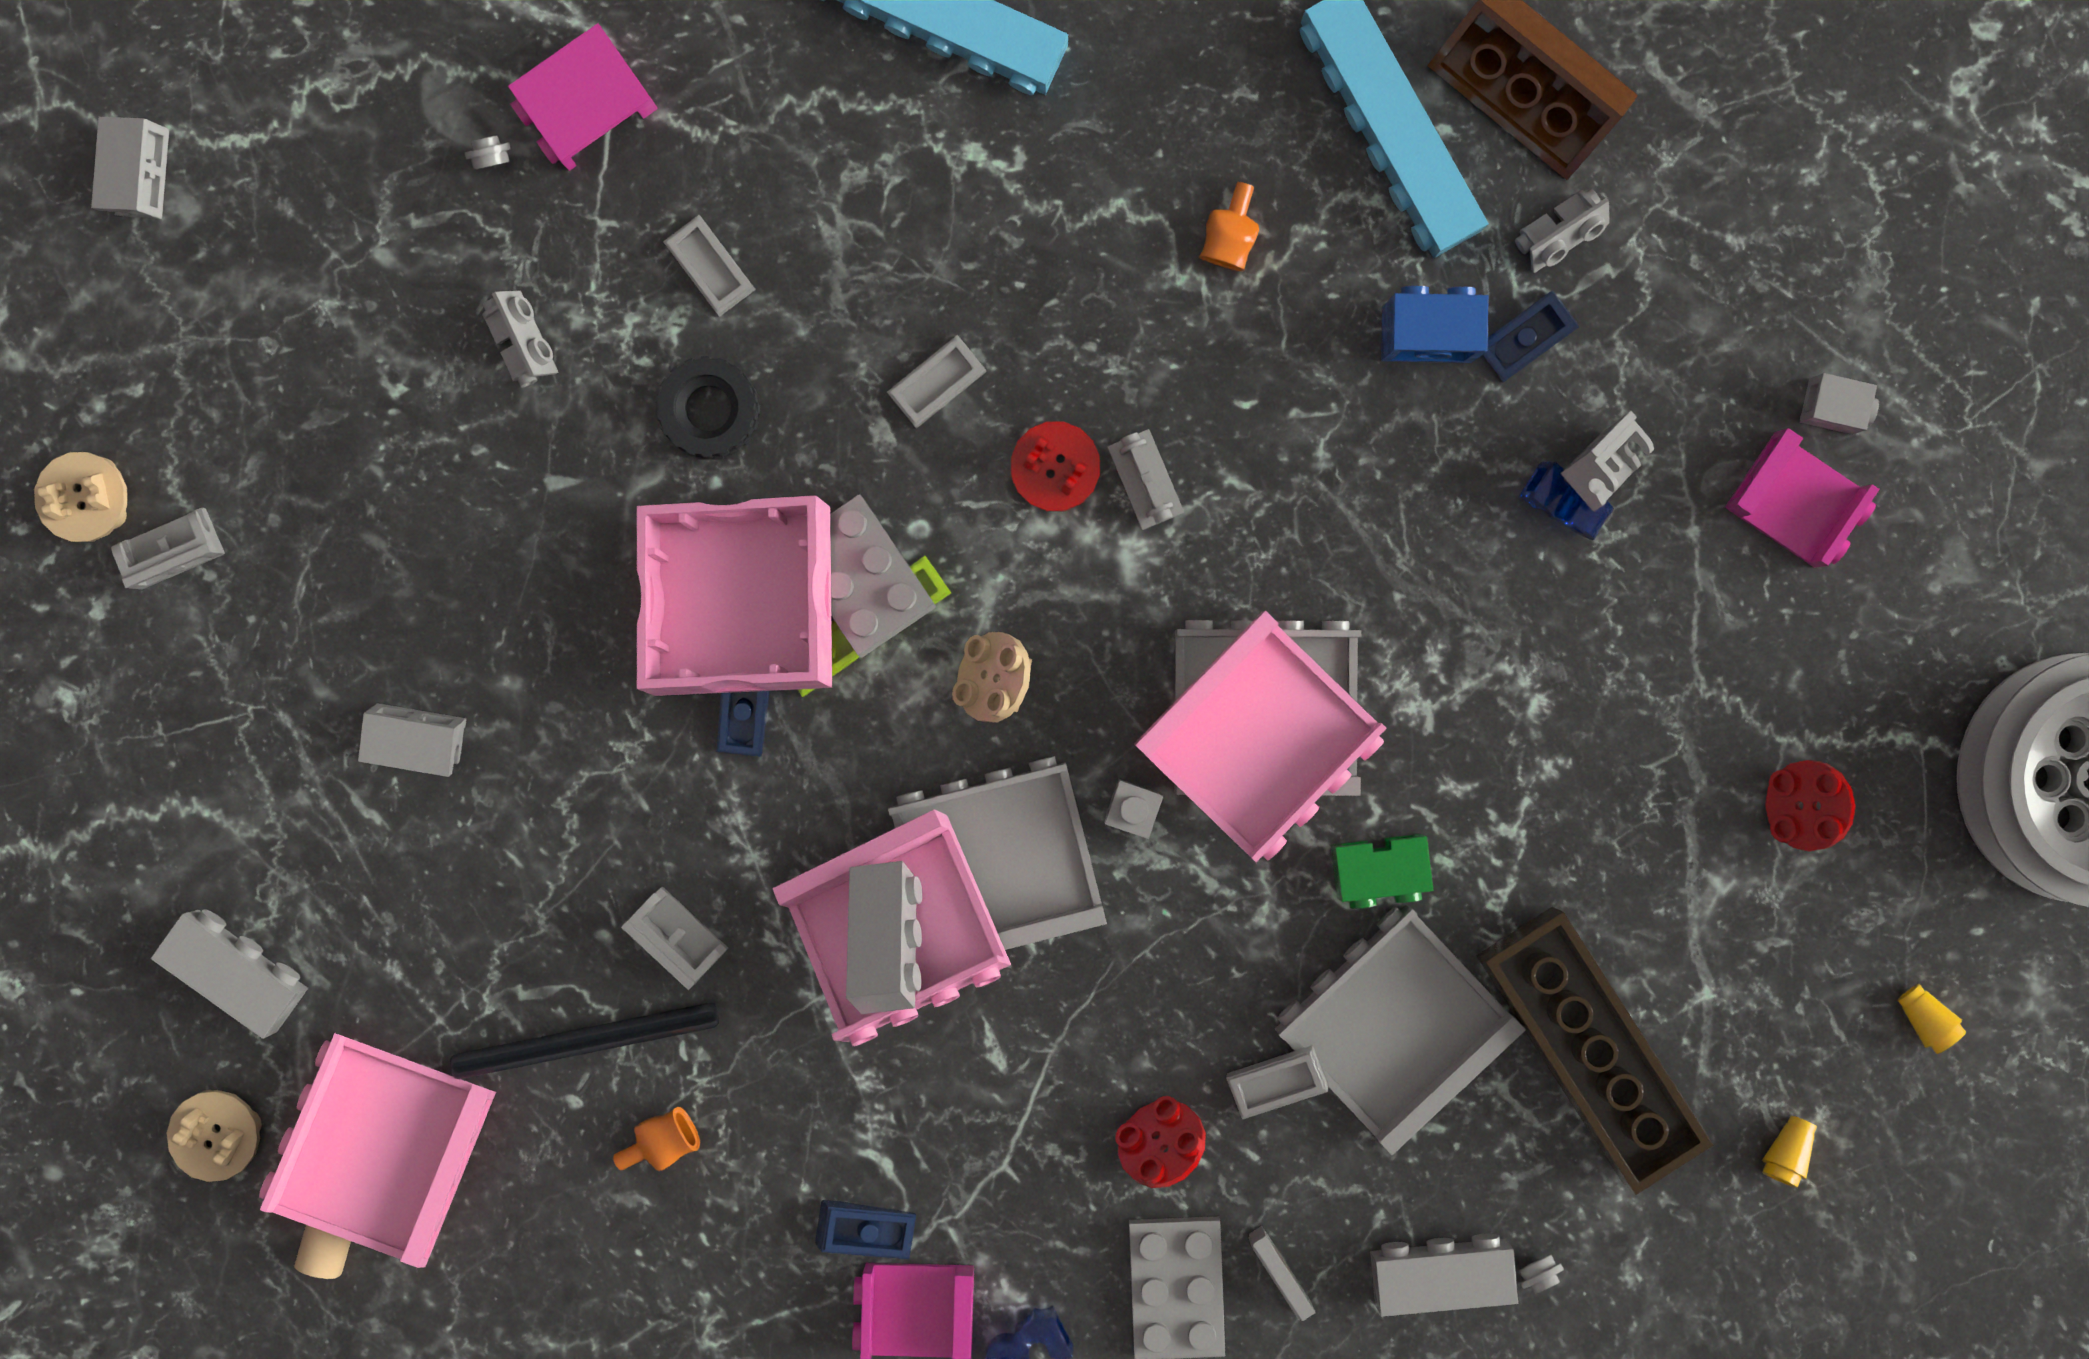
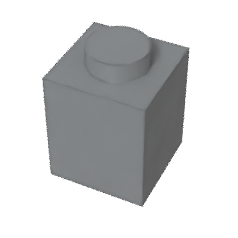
[1799,373,1879,434]
[1104,778,1164,839]

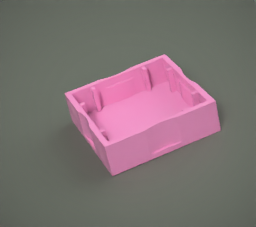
[637,496,832,696]

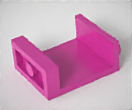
[508,23,658,171]
[1725,428,1880,568]
[852,1263,974,1359]

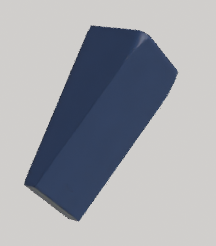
[1483,290,1579,382]
[716,691,770,757]
[815,1200,916,1259]

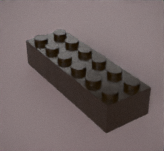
[1476,907,1714,1195]

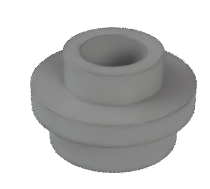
[464,135,511,169]
[1519,1255,1564,1294]

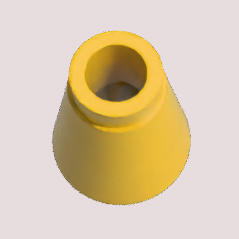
[1897,984,1966,1054]
[1762,1116,1817,1188]

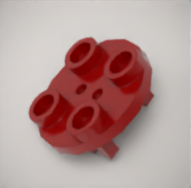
[1011,422,1100,512]
[1765,760,1856,852]
[1115,1096,1206,1188]

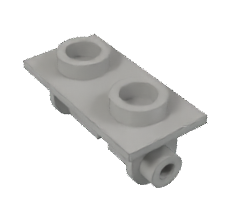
[1515,189,1609,273]
[482,290,559,388]
[1107,429,1184,530]

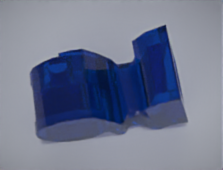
[1519,462,1614,540]
[985,1306,1074,1359]

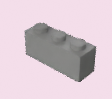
[846,861,922,1014]
[151,909,308,1039]
[1370,1234,1518,1317]

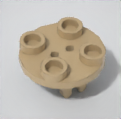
[34,452,127,542]
[952,632,1032,722]
[167,1090,262,1182]

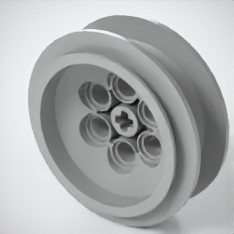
[1957,653,2089,907]

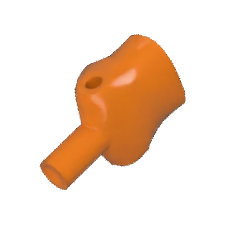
[1199,182,1259,272]
[613,1107,700,1171]

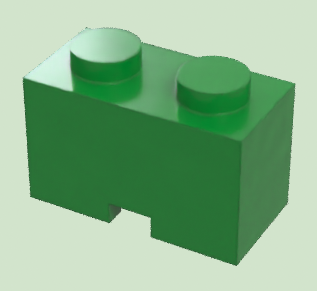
[1330,833,1434,909]

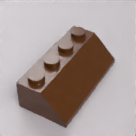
[1427,0,1638,180]

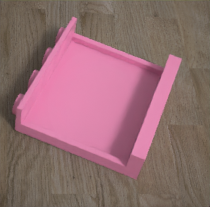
[1134,611,1386,863]
[772,809,1011,1046]
[259,1033,496,1268]

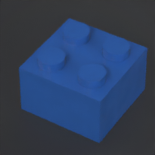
[1381,286,1489,363]

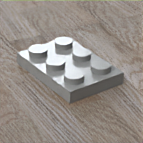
[830,494,936,658]
[1129,1216,1225,1359]

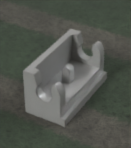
[91,117,169,219]
[1561,411,1654,512]
[111,508,225,590]
[358,703,466,777]
[621,887,728,990]

